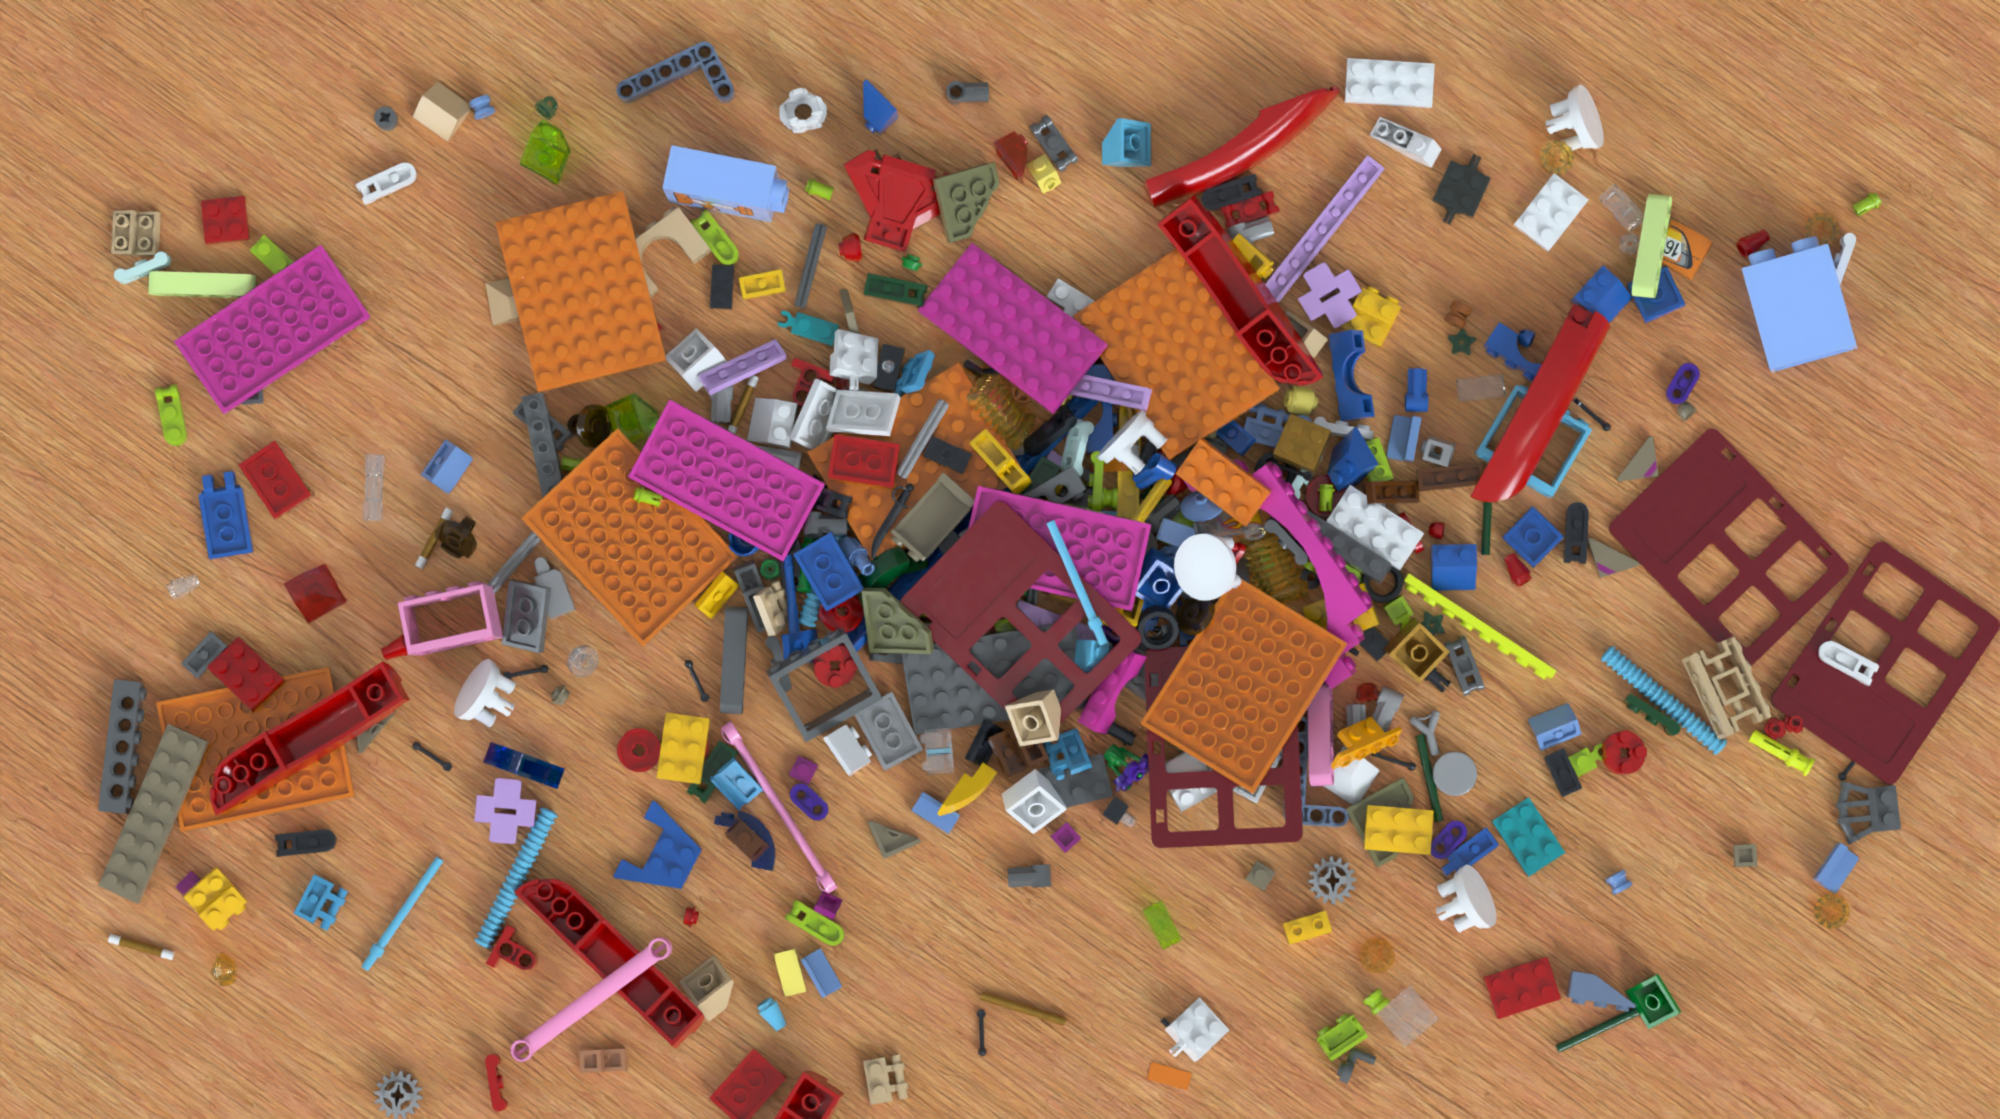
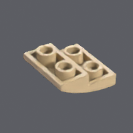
[111,210,161,256]

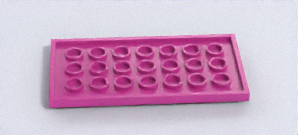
[918,243,1108,414]
[174,245,371,415]
[628,399,826,561]
[969,485,1151,611]

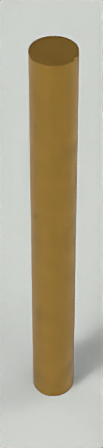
[980,991,1067,1026]

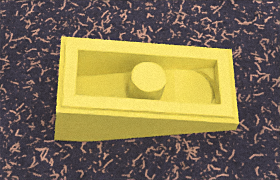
[774,949,807,997]

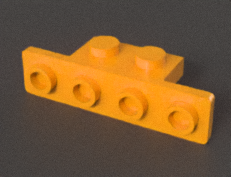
[1331,717,1402,770]

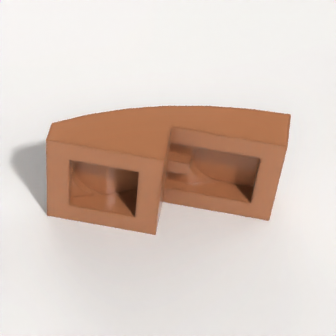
[579,1048,628,1073]

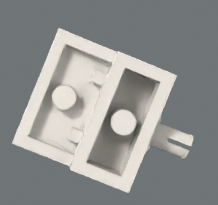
[830,329,878,391]
[1165,997,1229,1062]

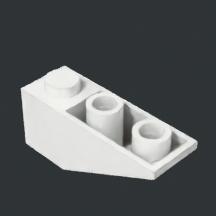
[1369,117,1442,168]

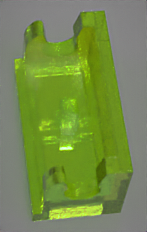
[1142,901,1182,950]

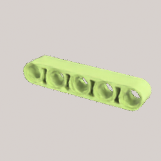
[1632,194,1672,298]
[148,271,256,298]

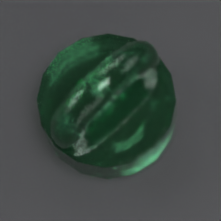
[535,96,558,120]

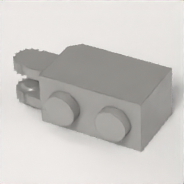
[533,557,576,619]

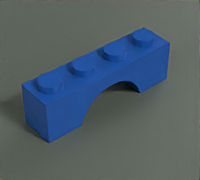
[1483,322,1541,382]
[1329,330,1375,421]
[1085,364,1117,455]

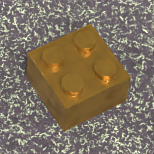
[1273,413,1332,474]
[1383,617,1450,683]

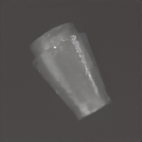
[166,574,200,600]

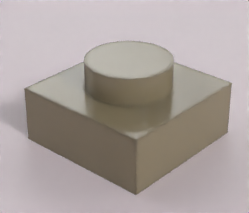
[1733,844,1758,867]
[1245,861,1276,891]

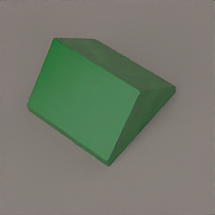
[1625,973,1682,1029]

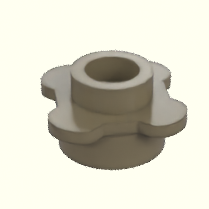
[550,684,570,706]

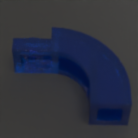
[483,742,565,789]
[714,811,776,871]

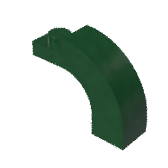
[856,546,928,606]

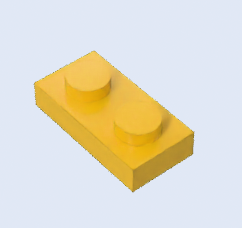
[739,269,786,300]
[694,572,739,619]

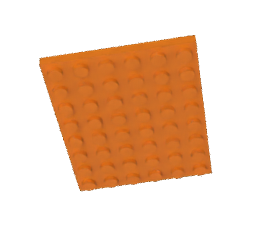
[495,191,666,393]
[1073,249,1280,460]
[807,363,1022,561]
[521,428,738,647]
[1140,578,1348,794]
[156,667,355,832]

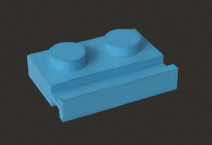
[710,757,763,810]

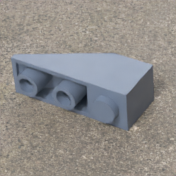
[1567,971,1635,1012]

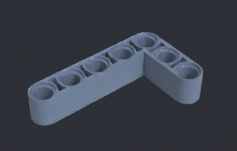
[616,41,735,103]
[1283,717,1349,827]

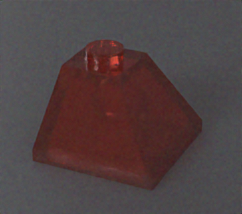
[994,131,1029,184]
[284,564,347,623]

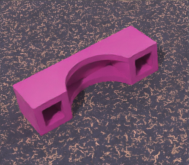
[1078,650,1147,734]

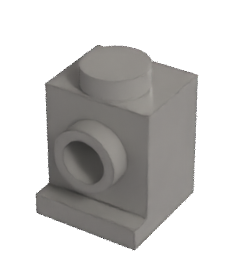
[1421,436,1457,467]

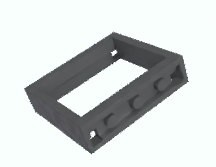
[766,627,883,742]

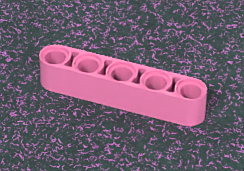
[1308,682,1334,787]

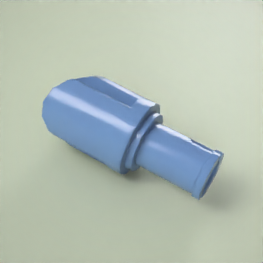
[838,536,875,576]

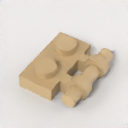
[753,580,788,636]
[863,1054,909,1105]

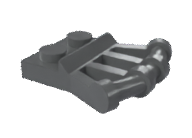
[1835,781,1901,845]

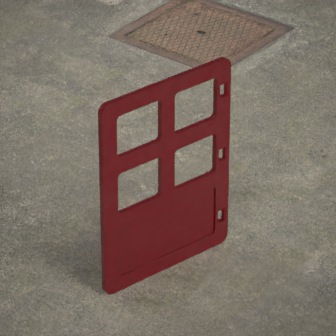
[1609,429,1849,666]
[900,501,1142,724]
[1771,542,2000,784]
[1144,646,1303,848]

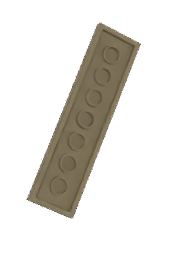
[98,724,209,904]

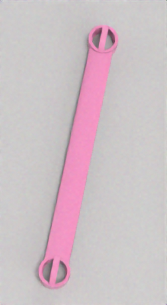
[721,721,838,894]
[511,937,672,1062]

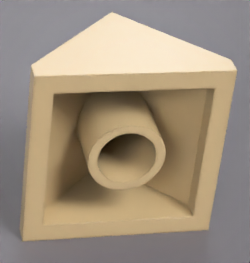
[412,82,473,142]

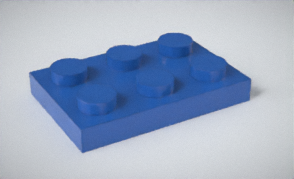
[793,532,864,612]

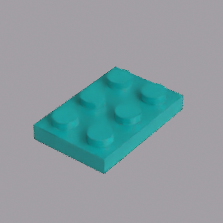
[1491,797,1565,877]

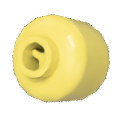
[1284,385,1318,416]

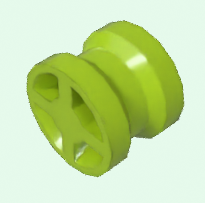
[1101,487,1118,510]
[1362,988,1391,1015]

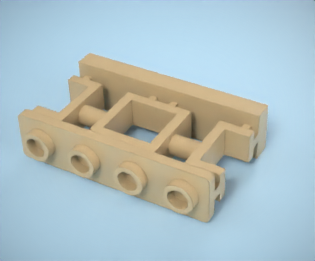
[1682,636,1771,740]

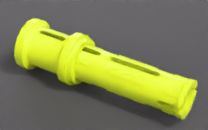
[1748,729,1815,776]

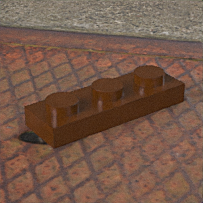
[1416,462,1483,492]
[1365,481,1420,504]

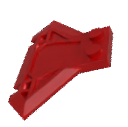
[843,150,949,252]

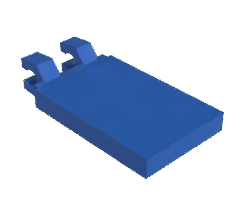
[198,471,254,559]

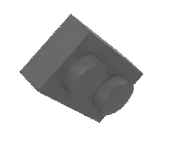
[181,631,228,679]

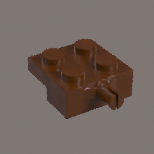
[988,727,1049,779]

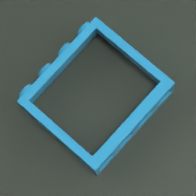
[1474,384,1592,499]

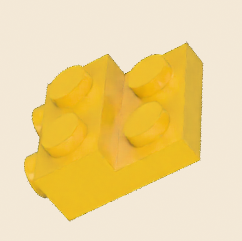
[1233,233,1274,278]
[1342,286,1401,348]
[183,866,247,931]

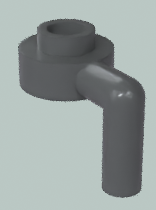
[1337,1048,1376,1084]

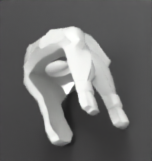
[779,88,828,133]

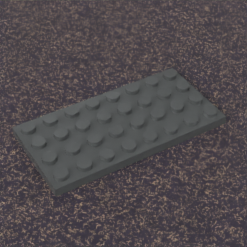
[901,623,1088,735]

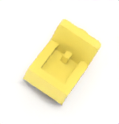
[1026,154,1061,194]

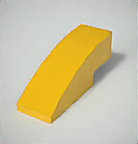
[969,429,1032,494]
[937,763,997,816]

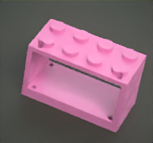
[398,581,503,656]

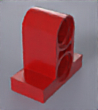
[791,357,835,408]
[485,925,537,970]

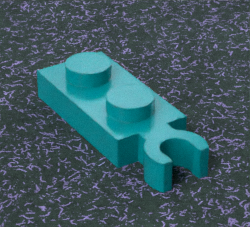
[777,311,839,347]

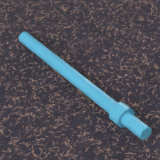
[1046,520,1108,645]
[361,856,444,971]

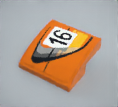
[1662,220,1713,280]

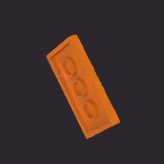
[1176,438,1272,527]

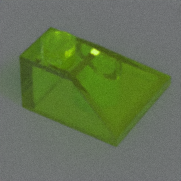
[520,119,571,185]
[605,393,659,444]

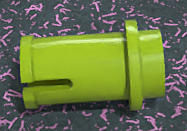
[805,178,834,200]
[1852,193,1882,217]
[561,456,585,471]
[1318,484,1335,511]
[633,486,662,507]

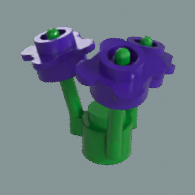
[1104,744,1155,792]

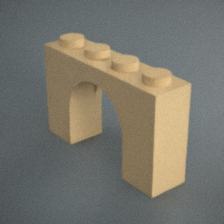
[635,207,711,297]

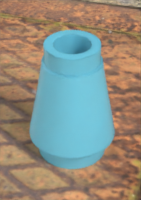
[757,997,787,1031]

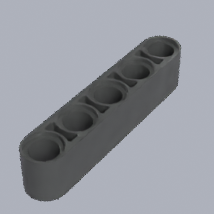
[720,606,748,714]

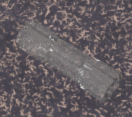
[363,454,385,522]

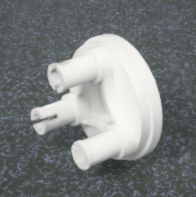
[1546,85,1604,153]
[1097,410,1167,475]
[1174,533,1241,600]
[454,659,516,727]
[1436,865,1496,932]

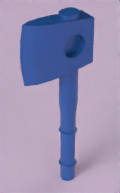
[782,555,818,663]

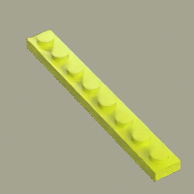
[1404,574,1556,680]

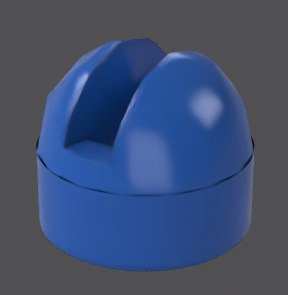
[1517,329,1535,348]

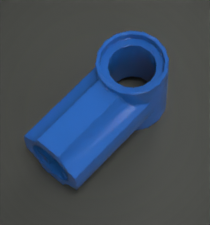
[1405,368,1428,412]
[1132,453,1177,490]

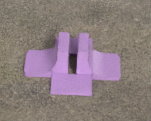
[1298,262,1362,328]
[474,778,536,844]

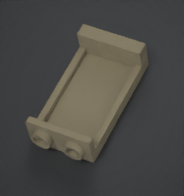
[890,472,975,563]

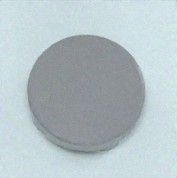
[1432,752,1477,796]

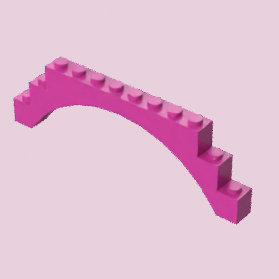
[1184,458,1373,689]

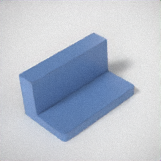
[1386,415,1422,463]
[421,439,473,494]
[1528,703,1581,751]
[911,792,960,834]
[1813,843,1859,894]
[800,948,843,998]

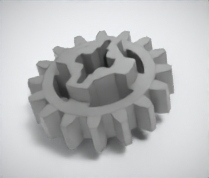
[1308,856,1356,905]
[374,1071,423,1119]

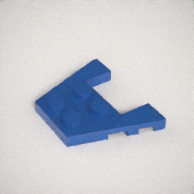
[613,801,702,889]

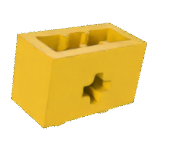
[1282,911,1332,945]

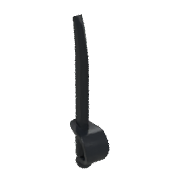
[871,483,914,558]

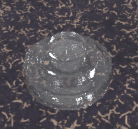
[567,645,599,677]

